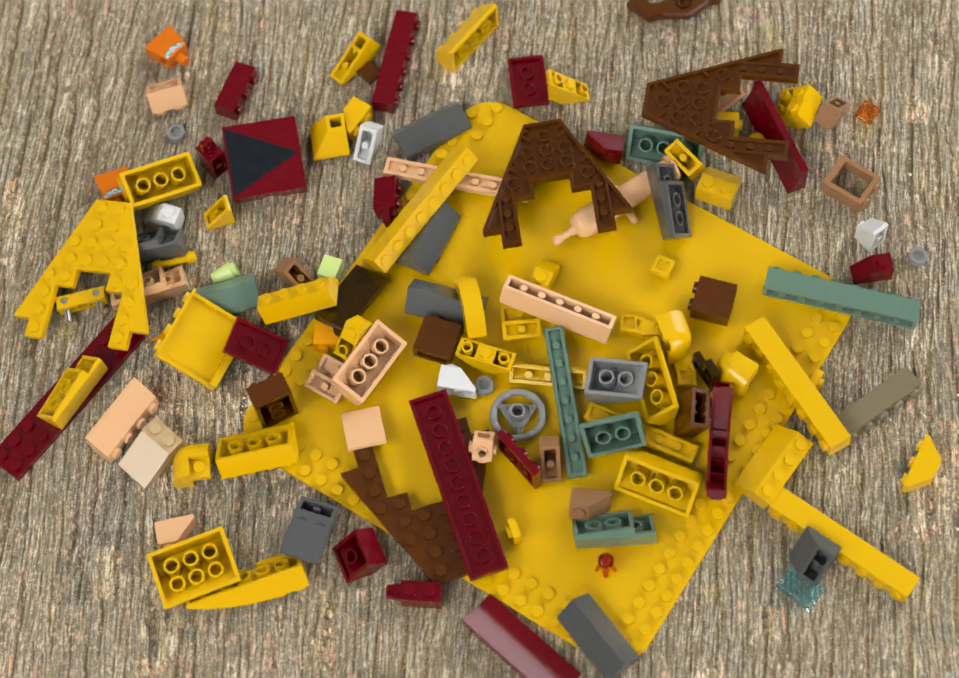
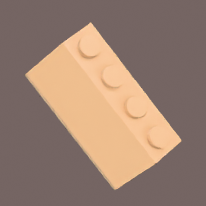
[331,319,407,406]
[85,378,159,463]

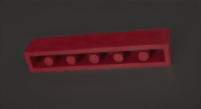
[372,10,421,114]

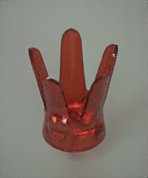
[595,553,616,578]

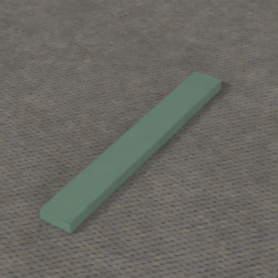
[544,325,588,480]

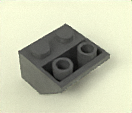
[788,525,842,587]

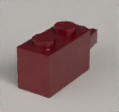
[196,136,228,180]
[373,175,403,227]
[386,580,444,609]

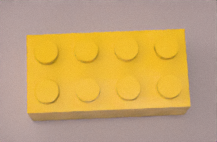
[117,151,202,212]

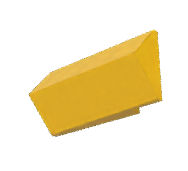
[37,355,108,430]

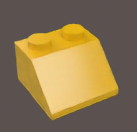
[695,167,743,211]

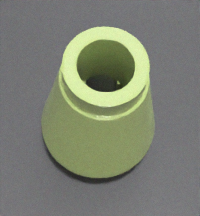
[210,261,240,283]

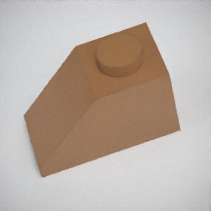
[814,96,851,129]
[273,257,315,287]
[539,436,562,483]
[569,487,612,521]

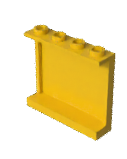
[153,288,252,391]

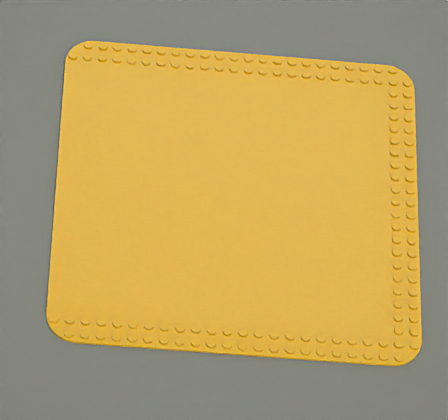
[244,102,851,656]

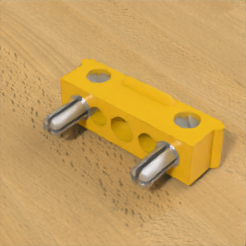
[55,286,109,323]

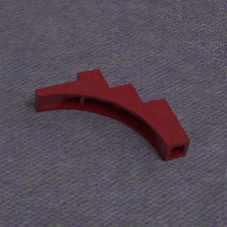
[705,381,733,500]

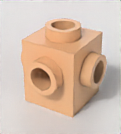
[469,430,497,463]

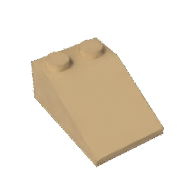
[118,417,185,490]

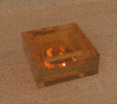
[854,100,881,125]

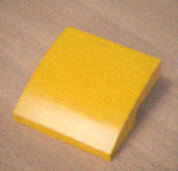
[500,305,542,341]

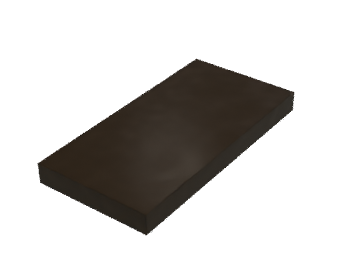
[314,265,389,332]

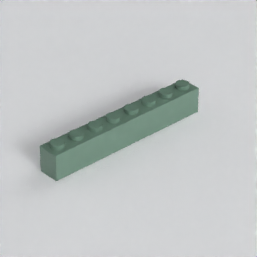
[762,267,922,330]

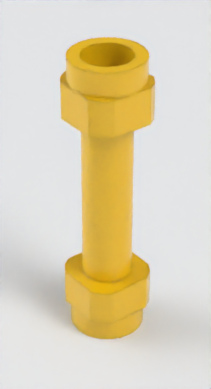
[151,251,198,269]

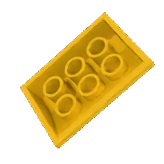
[146,526,241,610]

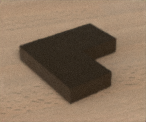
[692,351,721,392]

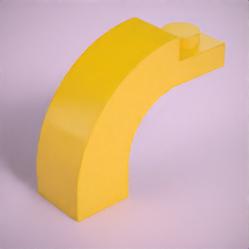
[454,276,487,339]

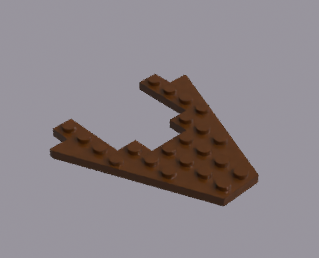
[642,49,800,174]
[483,119,632,249]
[341,417,490,583]

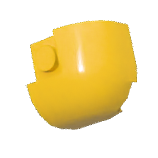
[654,310,692,365]
[716,349,759,397]
[172,443,213,489]

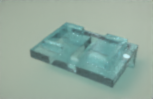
[775,565,825,611]

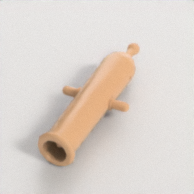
[552,155,681,246]

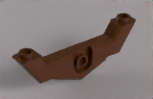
[626,0,721,23]

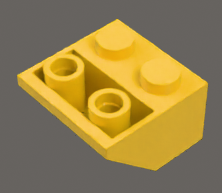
[775,84,823,129]

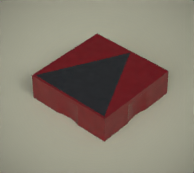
[222,116,308,204]

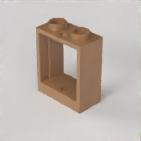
[820,155,881,213]

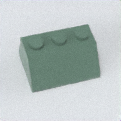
[579,411,647,458]

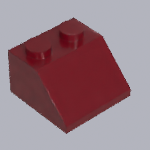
[332,528,388,583]

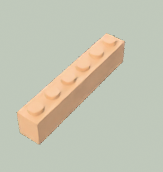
[499,274,617,344]

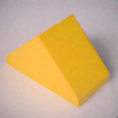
[203,195,236,230]

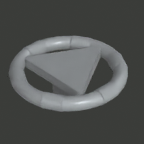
[490,389,546,442]

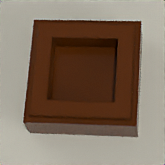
[357,60,380,85]

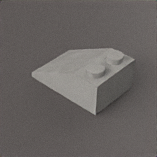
[584,357,648,404]

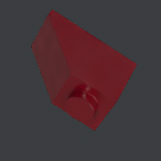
[584,130,623,164]
[849,253,894,284]

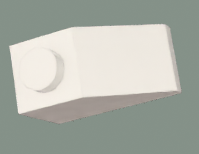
[353,121,384,165]
[144,203,185,232]
[854,218,889,252]
[437,364,477,399]

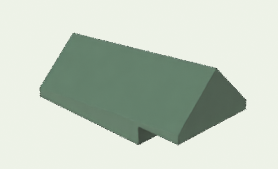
[625,123,705,169]
[182,272,259,316]
[572,509,657,549]

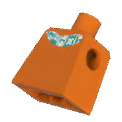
[145,25,190,69]
[94,166,129,202]

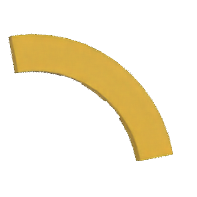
[620,313,697,388]

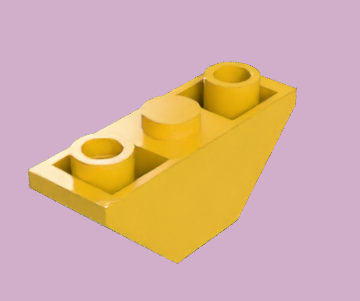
[546,69,590,105]
[455,337,517,374]
[900,434,941,493]

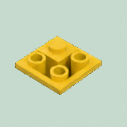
[310,113,350,161]

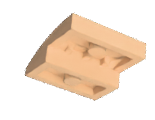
[304,353,343,404]
[341,406,387,451]

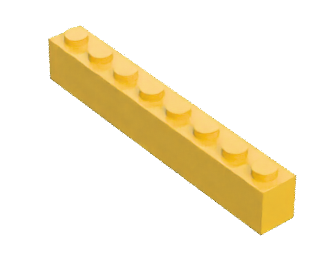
[363,145,478,273]
[743,316,851,456]
[768,487,920,602]

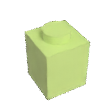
[317,254,344,281]

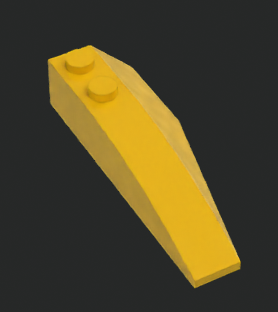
[186,554,309,609]

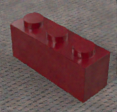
[214,61,259,121]

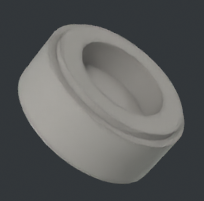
[167,124,186,143]
[908,247,928,267]
[475,376,495,396]

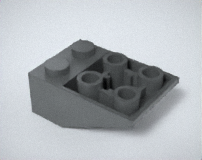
[279,496,339,565]

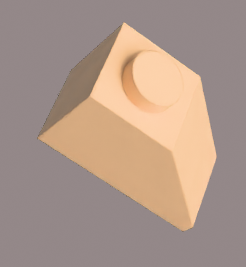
[154,514,197,549]

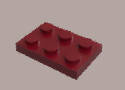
[507,55,549,109]
[222,317,289,375]
[496,429,542,489]

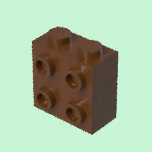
[688,276,738,326]
[413,314,463,365]
[674,387,712,438]

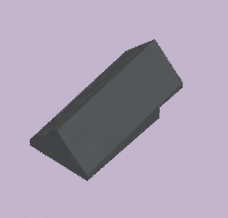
[390,101,472,159]
[645,163,691,241]
[395,202,461,276]
[137,226,188,264]
[405,278,488,329]
[557,593,640,678]

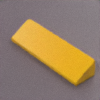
[509,361,588,389]

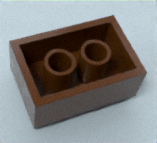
[246,372,299,428]

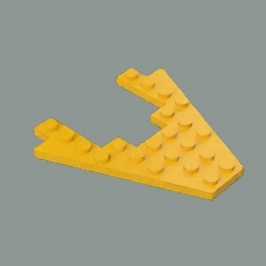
[14,199,149,351]

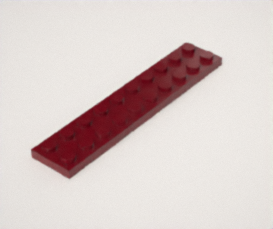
[0,315,146,481]
[409,389,509,582]

